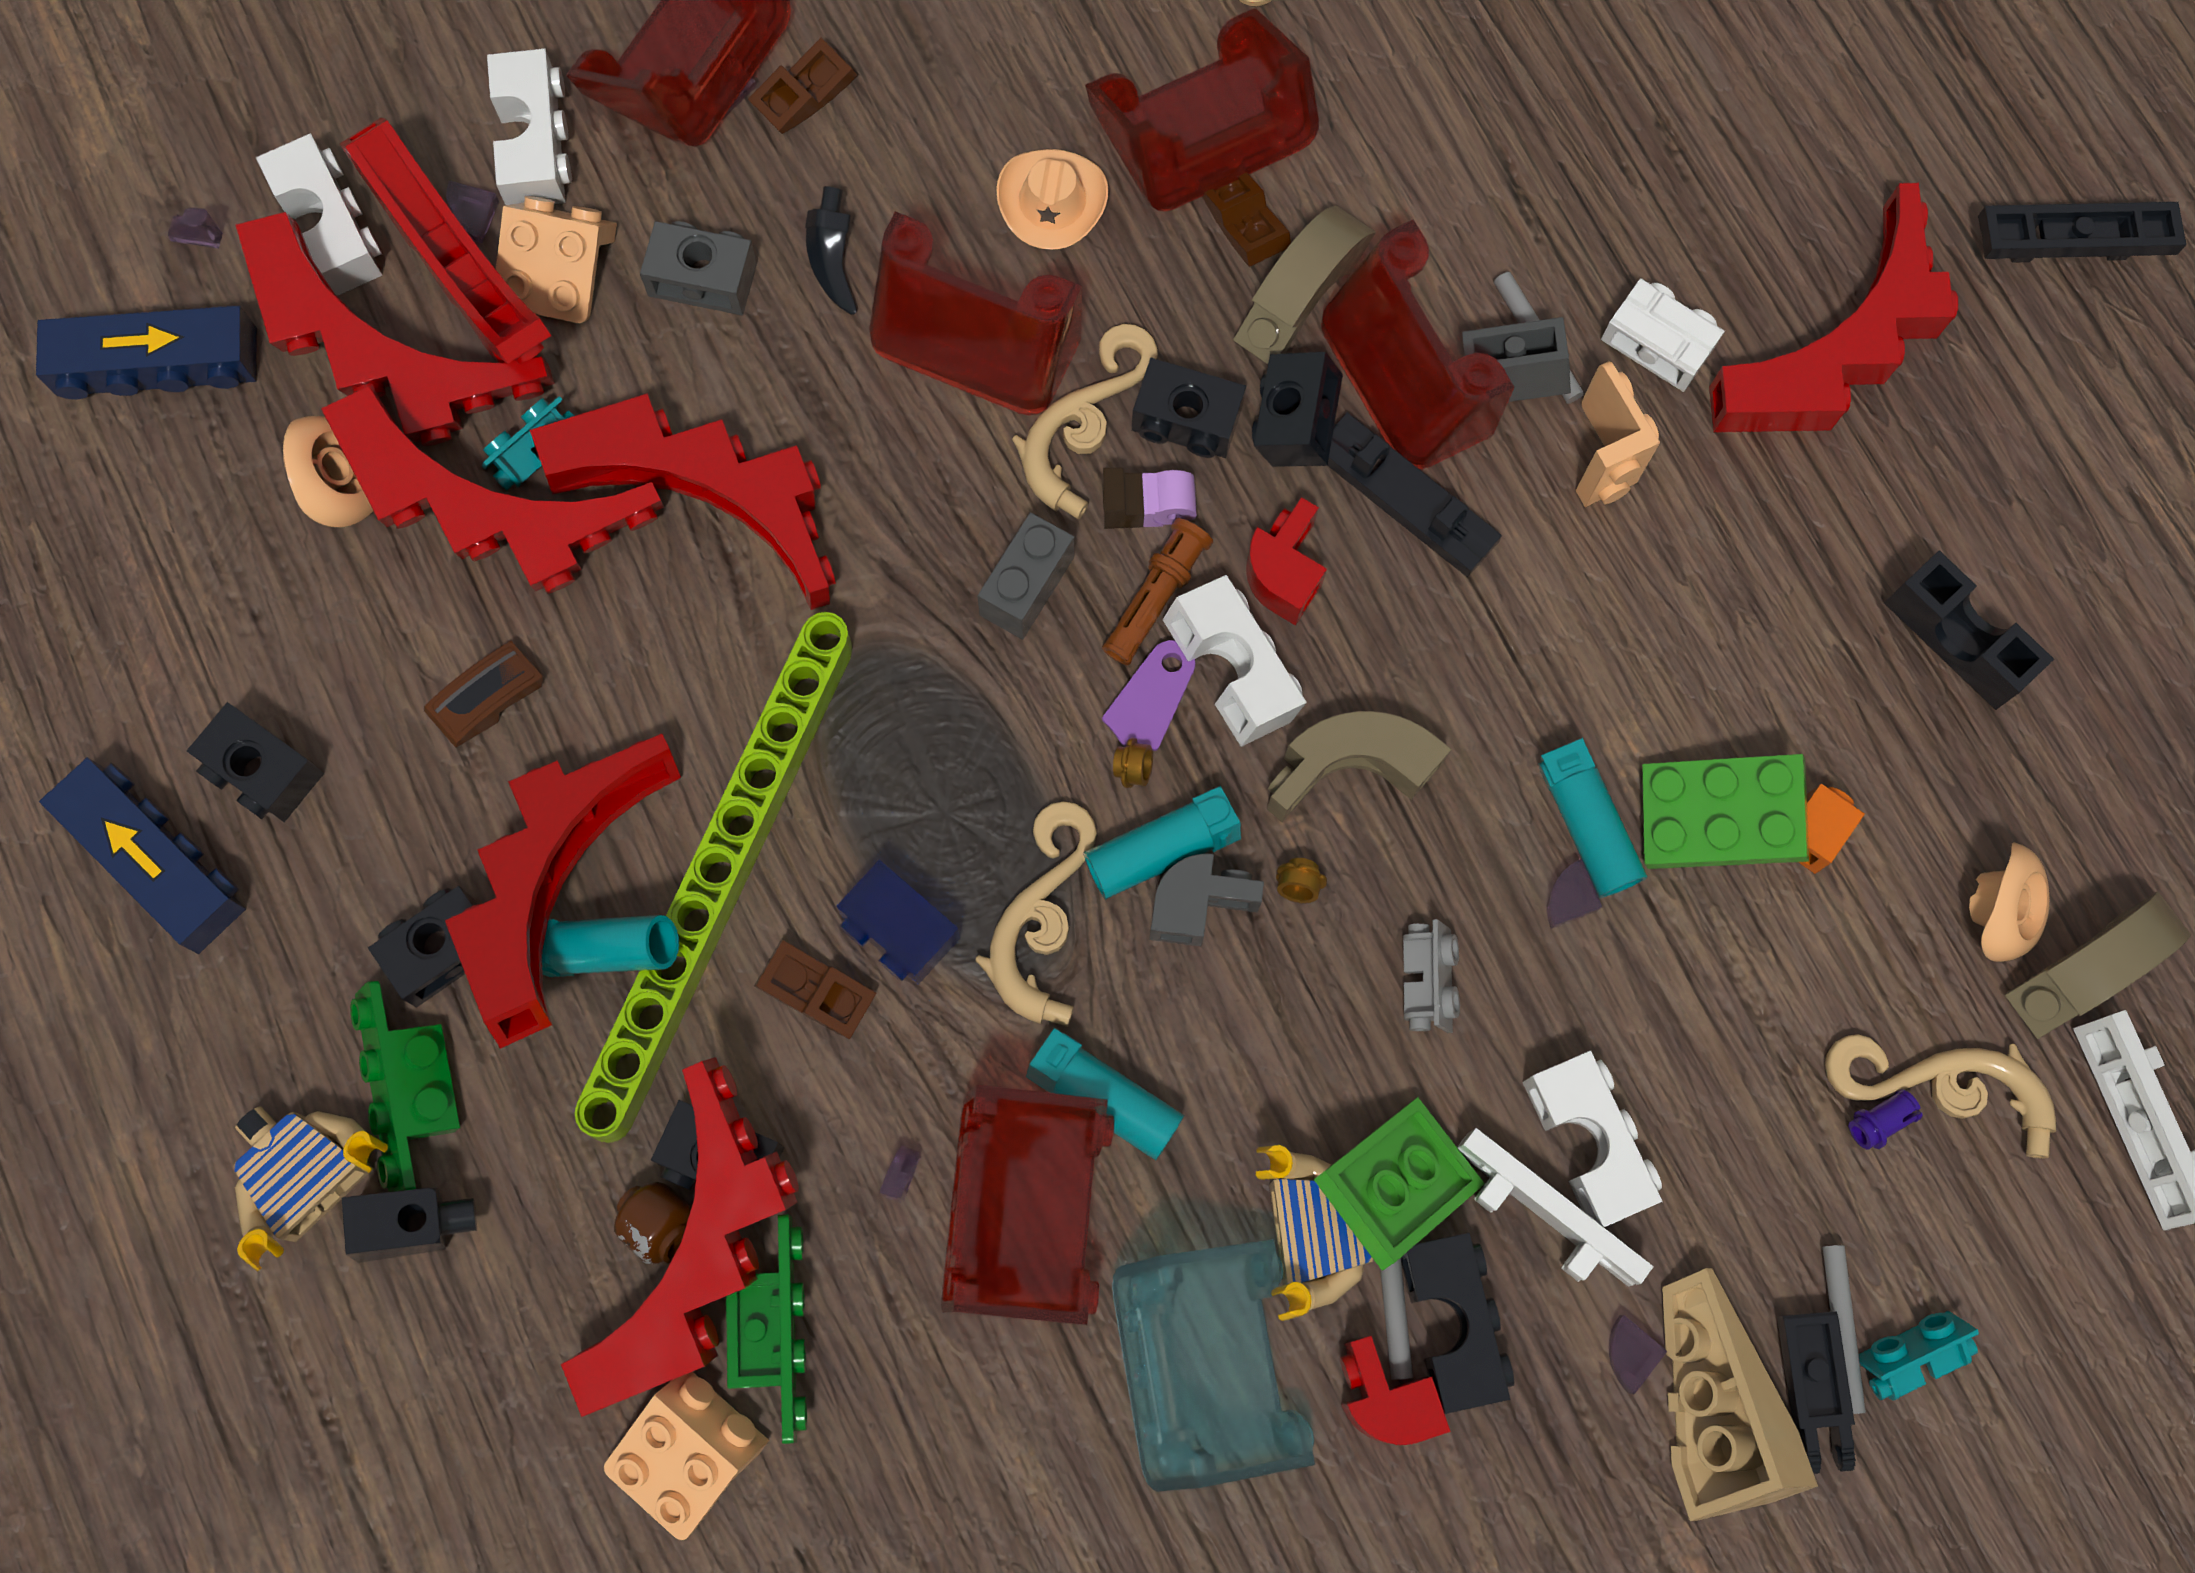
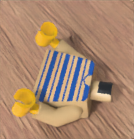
[233,1107,388,1271]
[1256,1145,1373,1321]

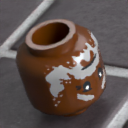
[614,1182,692,1264]

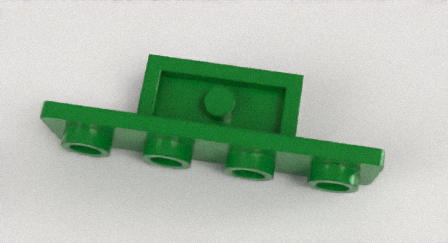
[350,980,460,1192]
[726,1214,807,1444]

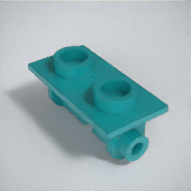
[481,396,574,491]
[1858,1311,1979,1401]

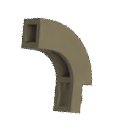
[1233,205,1376,364]
[1267,711,1452,823]
[2005,891,2191,1039]

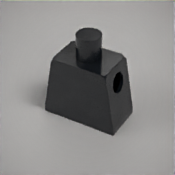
[342,1188,477,1263]

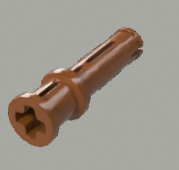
[1102,518,1213,665]

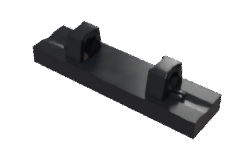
[1978,202,2187,263]
[1328,412,1502,578]

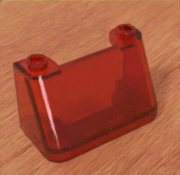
[566,0,791,147]
[1085,8,1319,212]
[869,211,1082,415]
[1321,219,1515,470]
[941,1085,1114,1325]

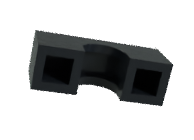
[1884,550,2054,710]
[1401,1233,1515,1414]

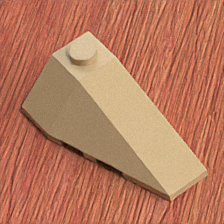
[1662,1268,1818,1521]

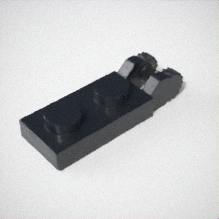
[1777,1311,1856,1474]

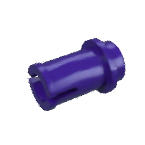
[1849,1089,1923,1150]

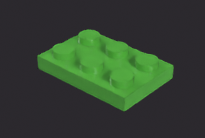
[1642,754,1809,869]
[1313,1097,1485,1271]

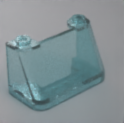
[1112,1239,1315,1492]

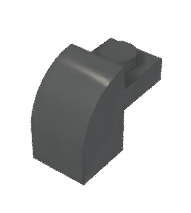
[1149,854,1264,947]

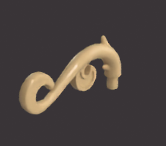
[1012,324,1158,519]
[975,801,1097,1027]
[1824,1034,2056,1158]

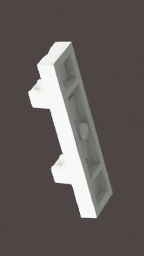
[2073,1010,2195,1231]
[1457,1128,1654,1287]

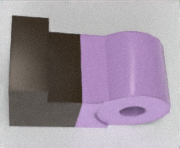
[1102,468,1197,529]

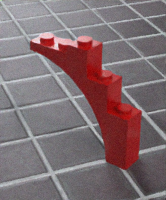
[339,117,551,364]
[1709,183,1958,432]
[235,212,554,446]
[321,386,664,594]
[530,393,836,610]
[445,733,681,1049]
[561,1057,799,1417]

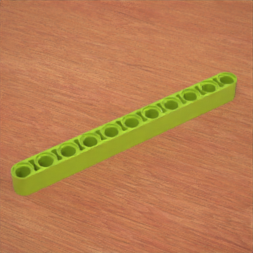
[574,612,853,1143]

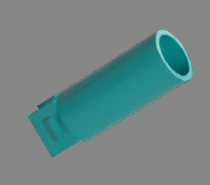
[1538,738,1648,898]
[1083,786,1241,900]
[542,915,679,977]
[1026,1028,1185,1161]

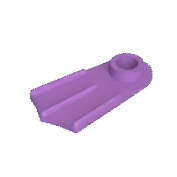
[1102,640,1195,751]

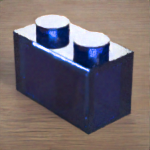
[836,860,960,985]

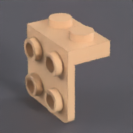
[496,196,617,323]
[1575,361,1660,507]
[604,1372,770,1540]

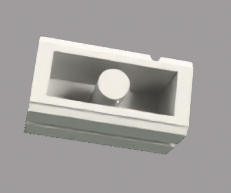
[1601,279,1725,392]

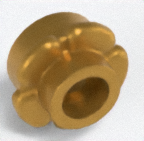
[1113,738,1153,788]
[1276,858,1327,903]

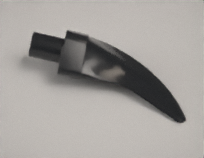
[805,186,857,315]

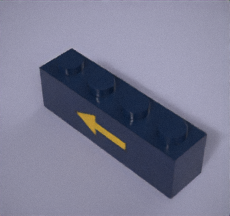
[36,306,257,400]
[39,757,246,954]

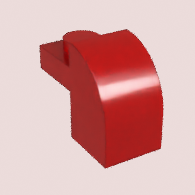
[1246,497,1327,626]
[1340,1336,1451,1445]

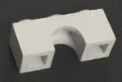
[487,49,572,205]
[256,133,382,296]
[1163,575,1307,747]
[1522,1051,1663,1227]

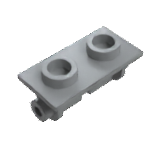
[1403,919,1460,1033]

